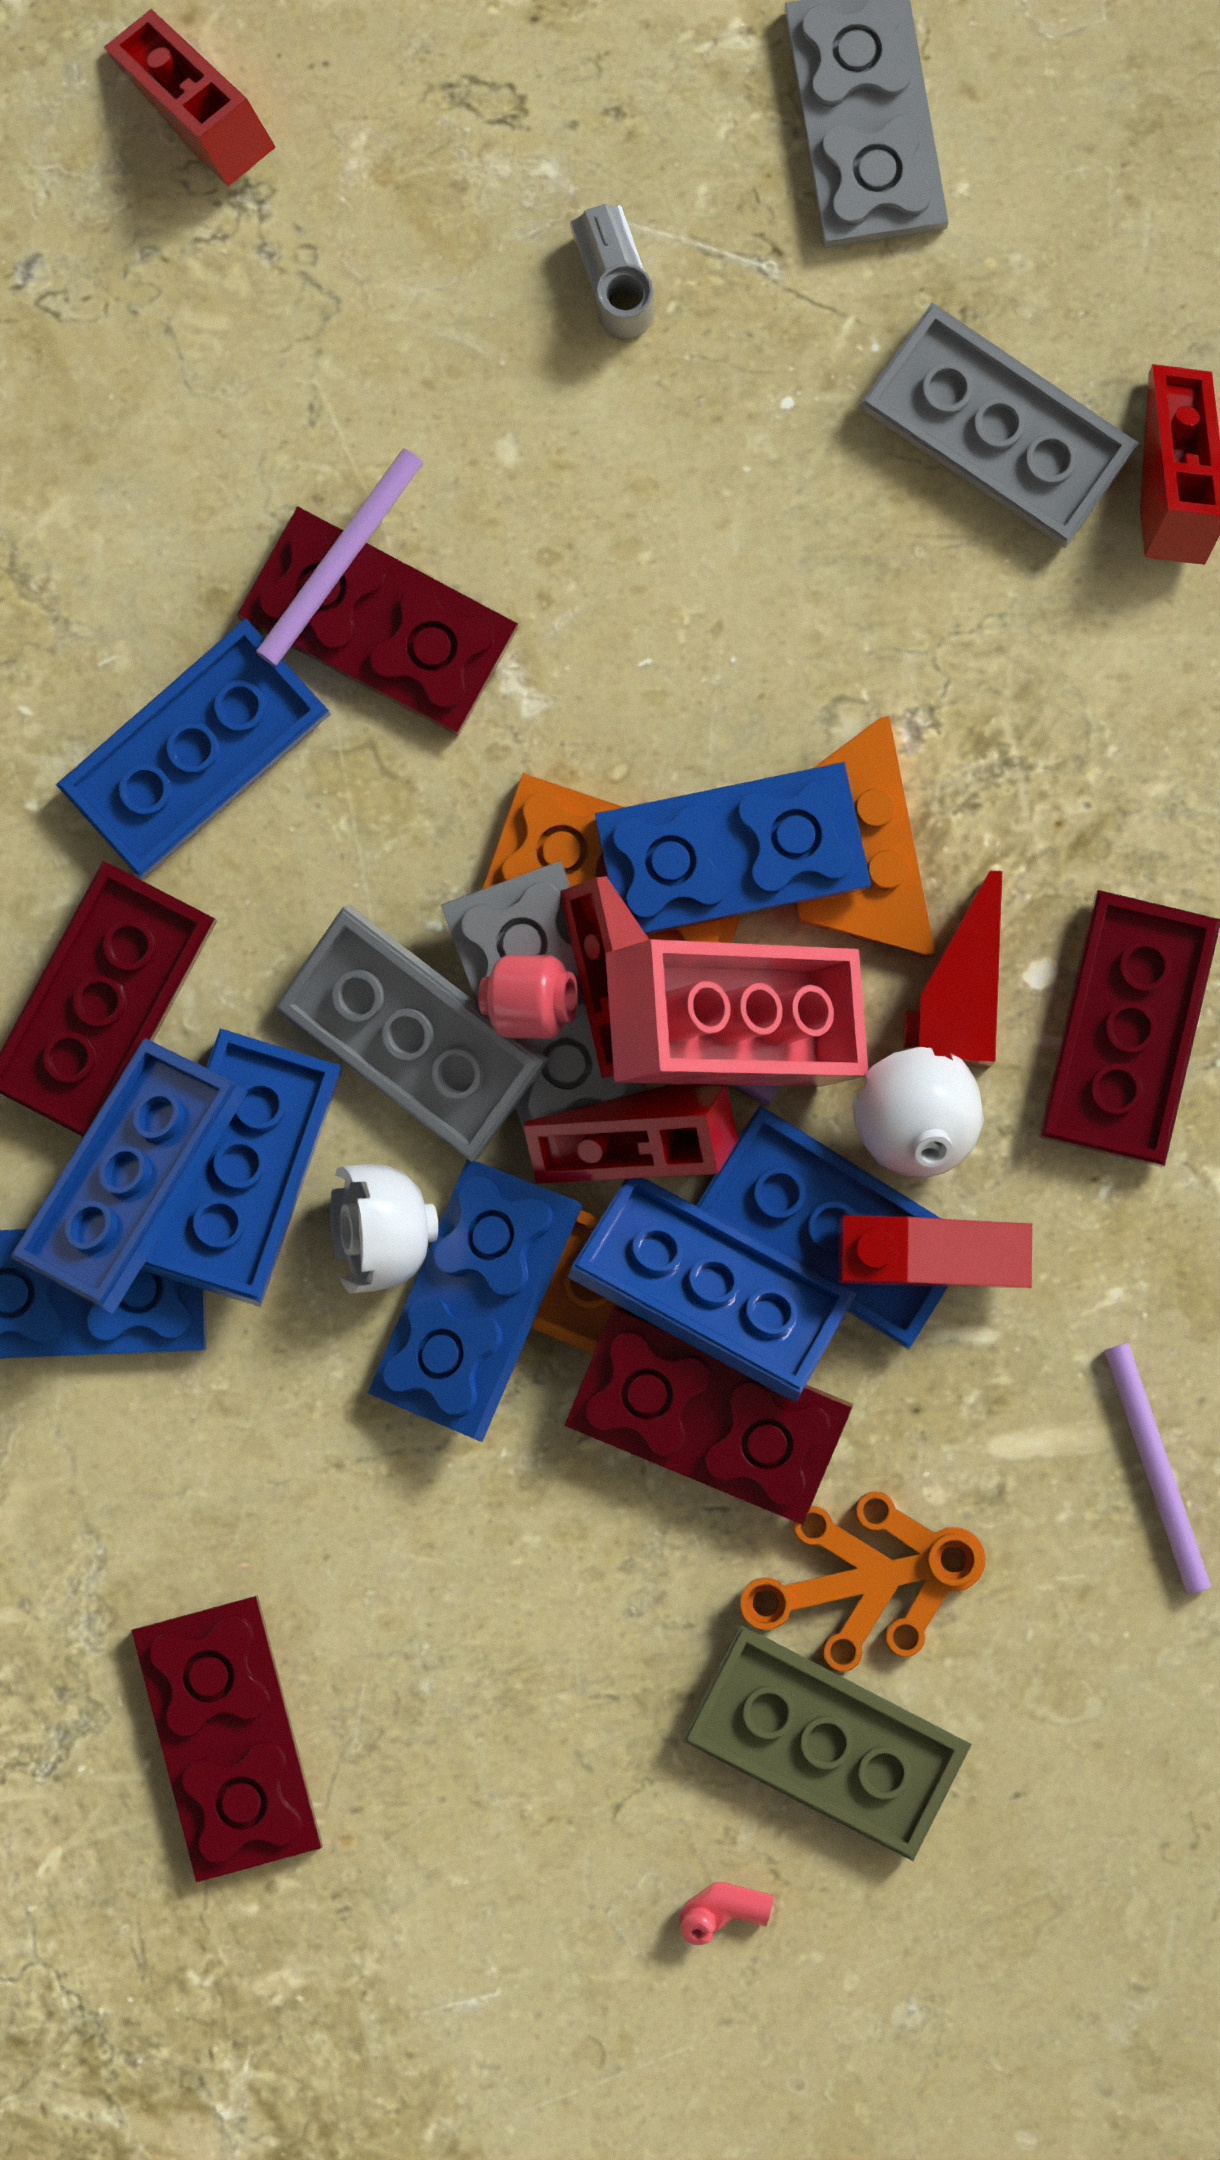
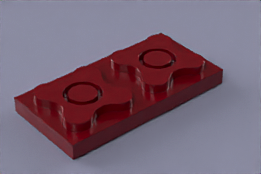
[237,506,518,737]
[0,861,217,1137]
[1038,890,1220,1167]
[564,1305,853,1525]
[131,1595,323,1883]

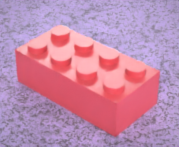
[605,939,868,1087]

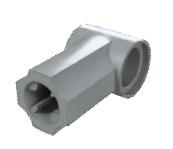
[570,204,654,339]

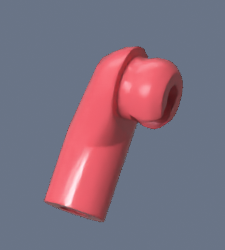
[679,1882,774,1945]

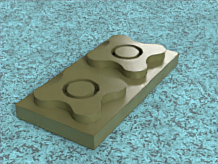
[682,1624,972,1861]

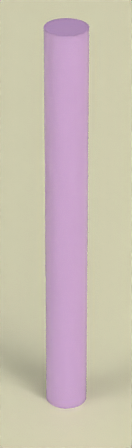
[256,448,423,667]
[1104,1342,1211,1595]

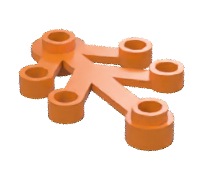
[740,1491,986,1672]

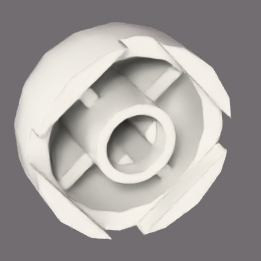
[852,1047,984,1178]
[330,1164,438,1294]

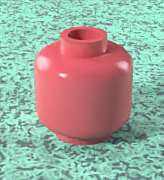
[478,955,578,1039]

